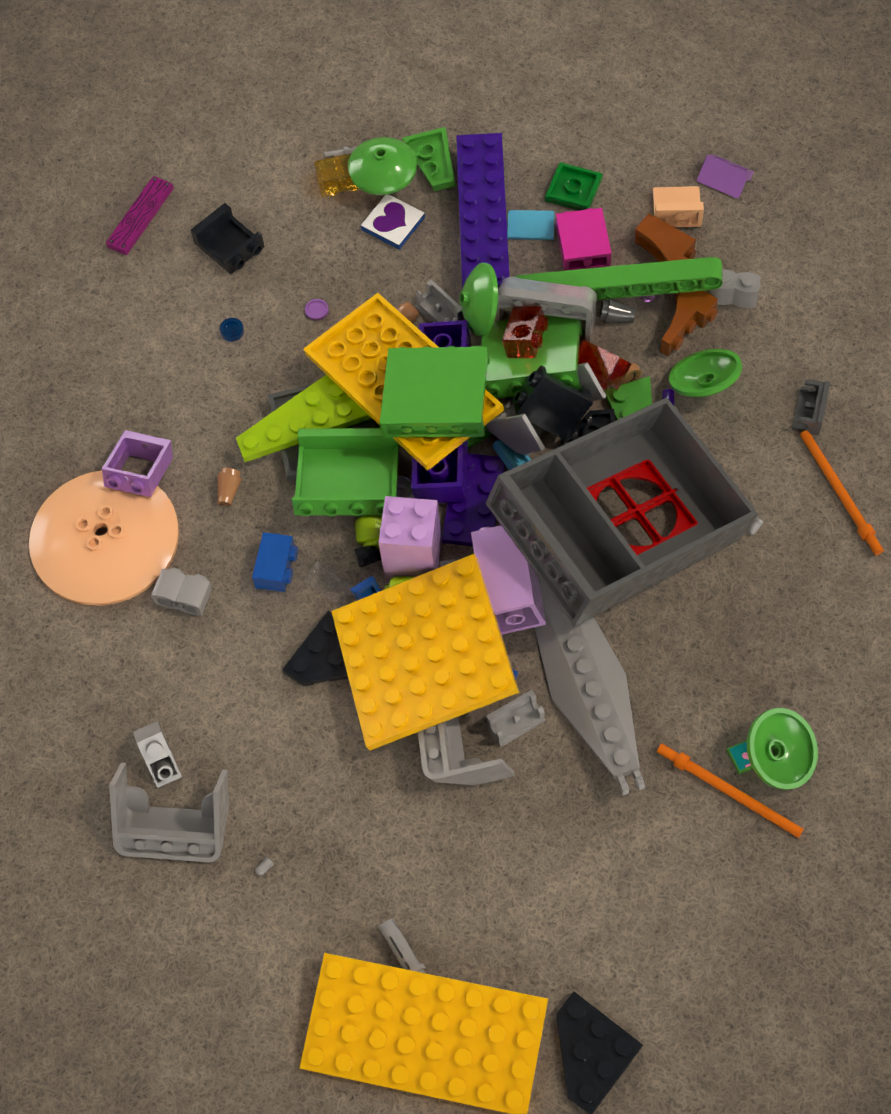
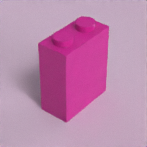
[556,208,612,271]

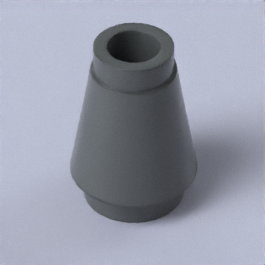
[599,299,636,323]

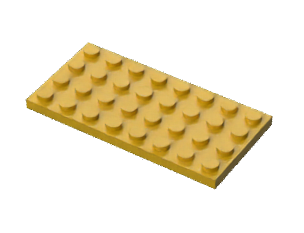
[303,293,504,471]
[299,953,548,1114]

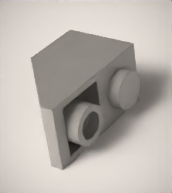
[133,721,182,788]

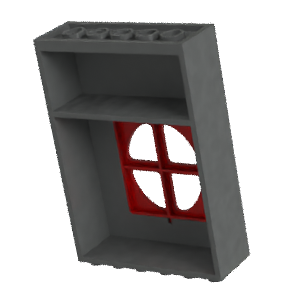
[485,398,758,626]

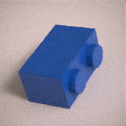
[252,532,298,592]

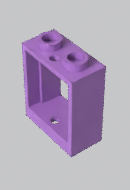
[102,430,173,497]

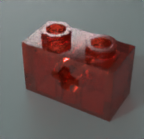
[578,340,632,390]

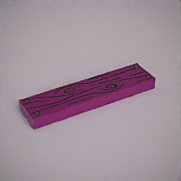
[106,176,174,255]

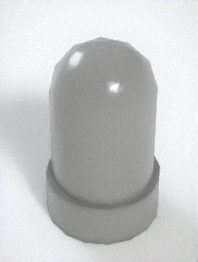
[747,517,764,535]
[255,856,274,876]

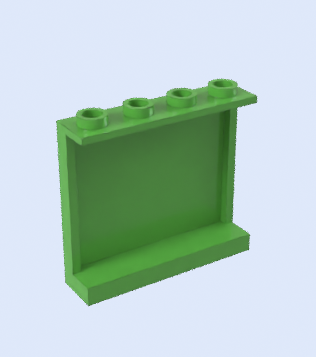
[481,315,583,398]
[380,346,490,438]
[292,428,399,516]

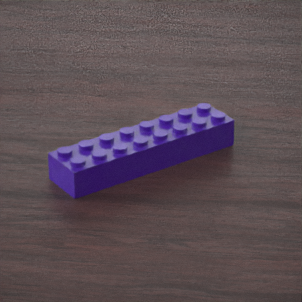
[456,133,510,290]
[411,320,471,503]

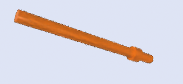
[800,430,884,556]
[657,743,804,838]

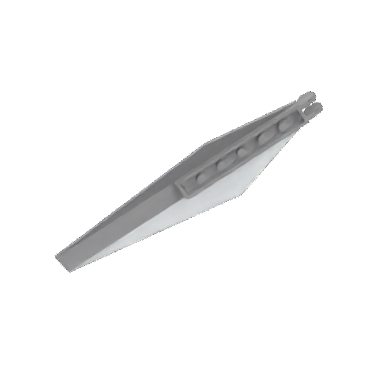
[534,578,645,795]

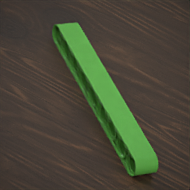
[515,257,723,300]

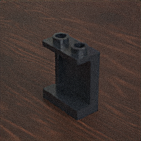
[191,203,265,274]
[513,365,593,440]

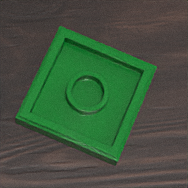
[545,162,603,211]

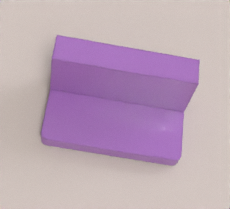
[697,154,754,198]

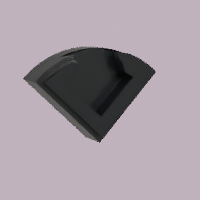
[354,546,381,568]

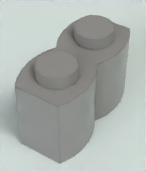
[709,269,761,308]
[151,568,212,616]

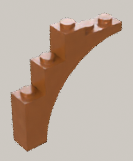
[635,213,718,356]

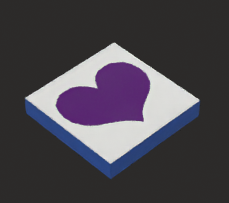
[361,194,425,250]

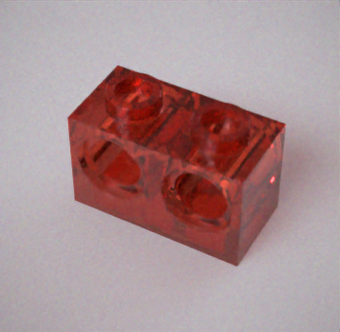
[502,306,548,358]

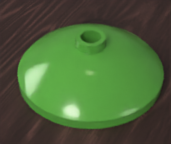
[348,137,417,195]
[459,263,498,336]
[669,349,742,398]
[747,708,818,790]

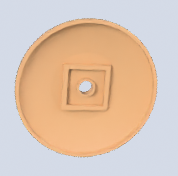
[29,470,179,606]

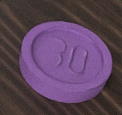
[305,299,329,321]

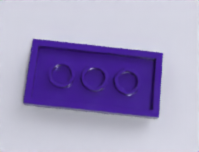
[442,453,505,547]

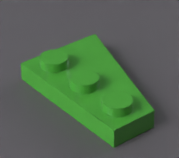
[402,127,456,191]
[604,376,652,421]

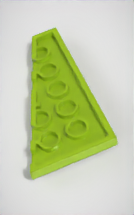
[236,375,372,462]

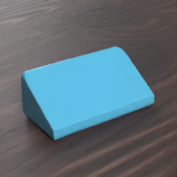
[507,210,555,240]

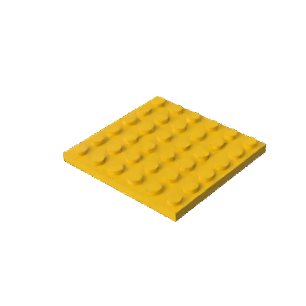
[331,554,519,750]

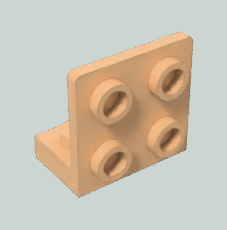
[653,186,704,227]

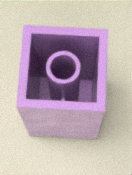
[379,496,442,584]
[471,525,546,635]

